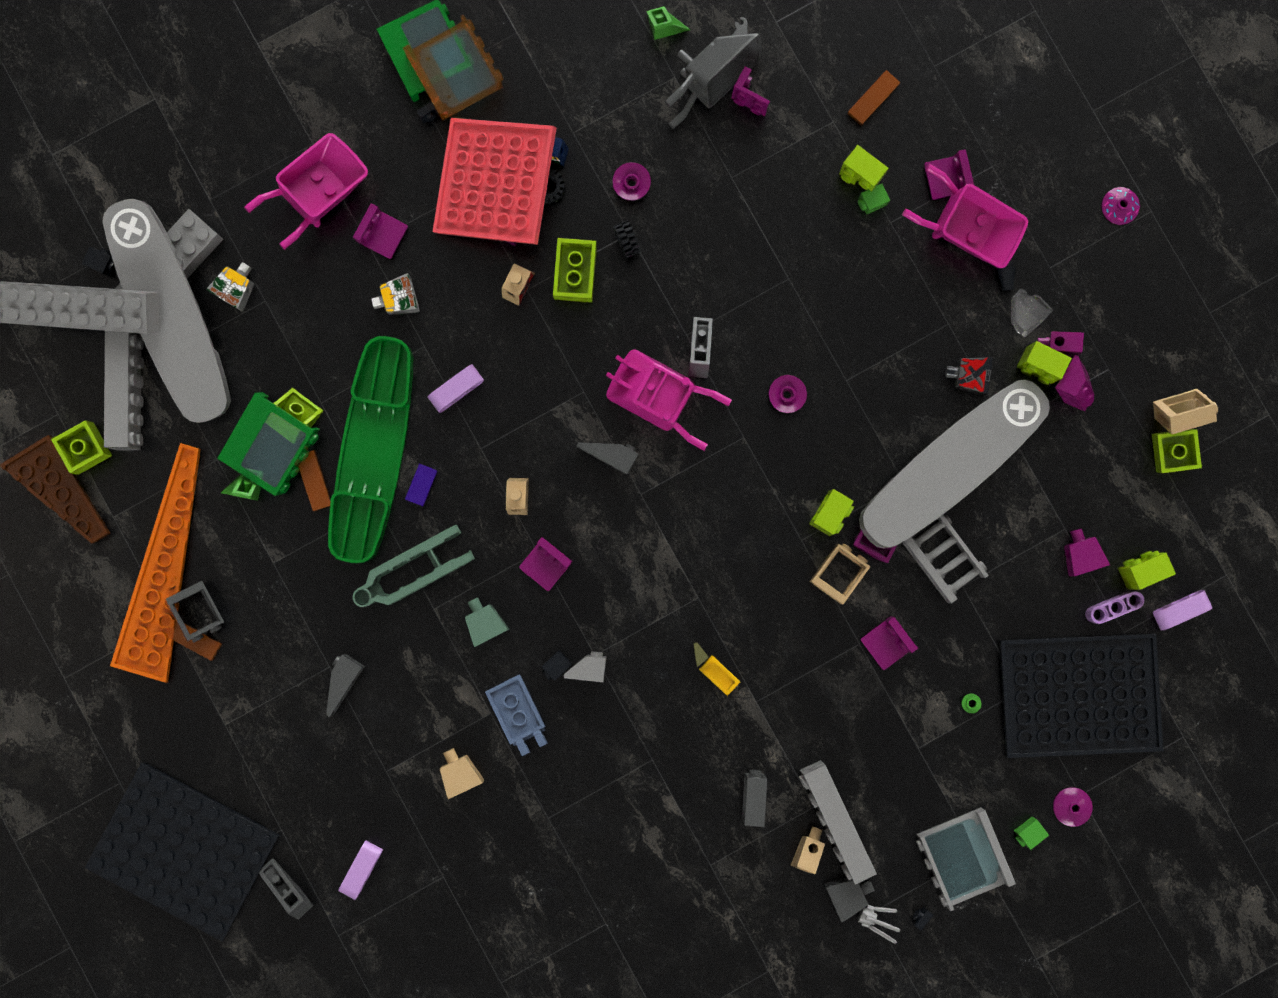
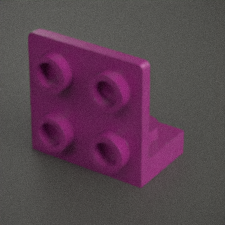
[731,66,770,116]
[924,149,974,200]
[353,203,408,259]
[519,537,573,591]
[860,616,918,670]

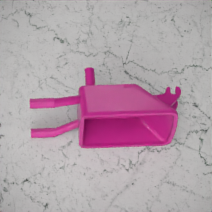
[244,133,368,250]
[902,164,1028,268]
[606,350,732,451]

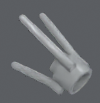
[858,905,900,944]

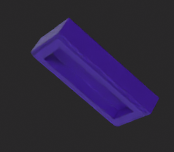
[405,464,438,507]

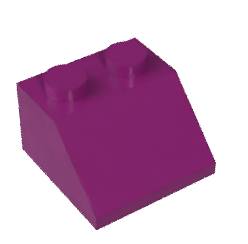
[1056,355,1094,411]

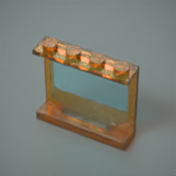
[403,14,503,120]

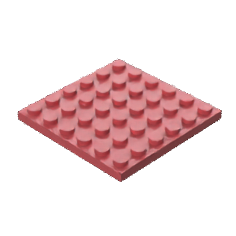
[432,118,557,245]

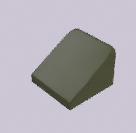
[693,642,708,667]

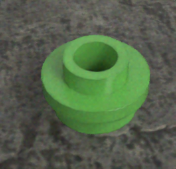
[961,694,981,713]

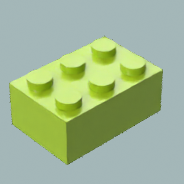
[553,238,597,303]

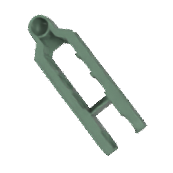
[353,525,475,607]

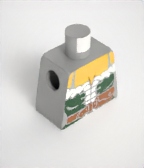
[206,262,254,312]
[372,273,420,315]

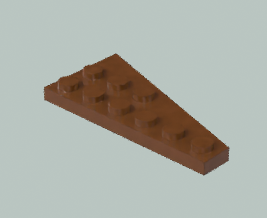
[0,435,110,543]

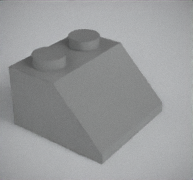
[564,651,606,682]

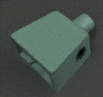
[465,598,509,647]

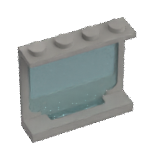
[916,808,1016,911]

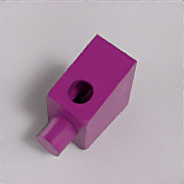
[1037,331,1084,358]
[1064,528,1110,576]

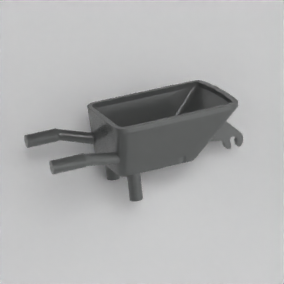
[665,17,762,129]

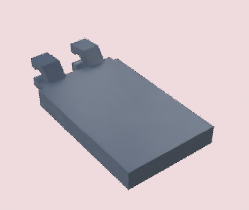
[485,674,548,756]

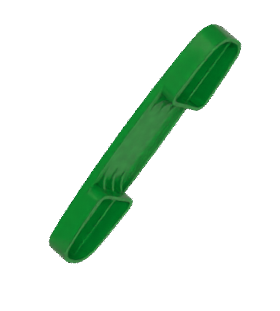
[328,336,413,563]

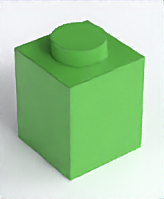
[858,184,890,215]
[1014,817,1049,850]

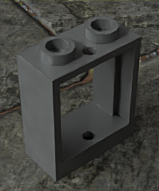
[165,581,224,643]
[742,770,767,827]

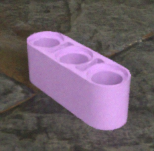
[428,364,484,413]
[1152,590,1212,630]
[1085,591,1144,624]
[338,840,383,900]

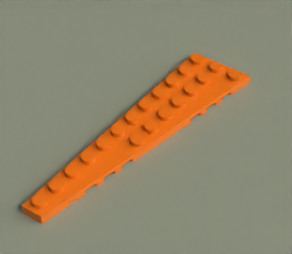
[110,443,201,683]

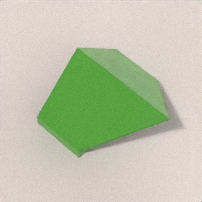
[646,6,690,40]
[221,468,264,501]

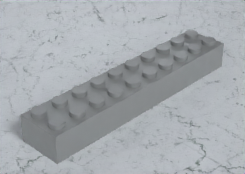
[0,281,160,334]

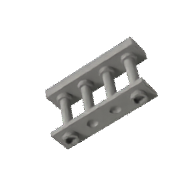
[902,514,989,604]

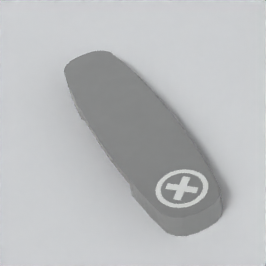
[102,199,231,423]
[859,380,1050,549]

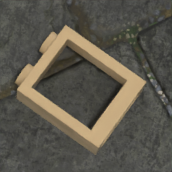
[1153,389,1218,434]
[809,543,870,605]

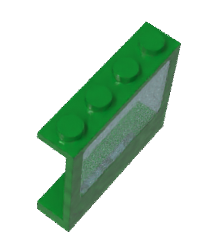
[377,0,475,102]
[217,392,320,496]

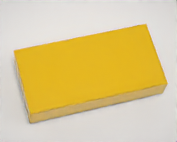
[699,655,740,696]

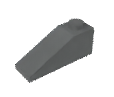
[688,317,713,378]
[576,442,639,475]
[326,654,365,717]
[259,858,313,920]

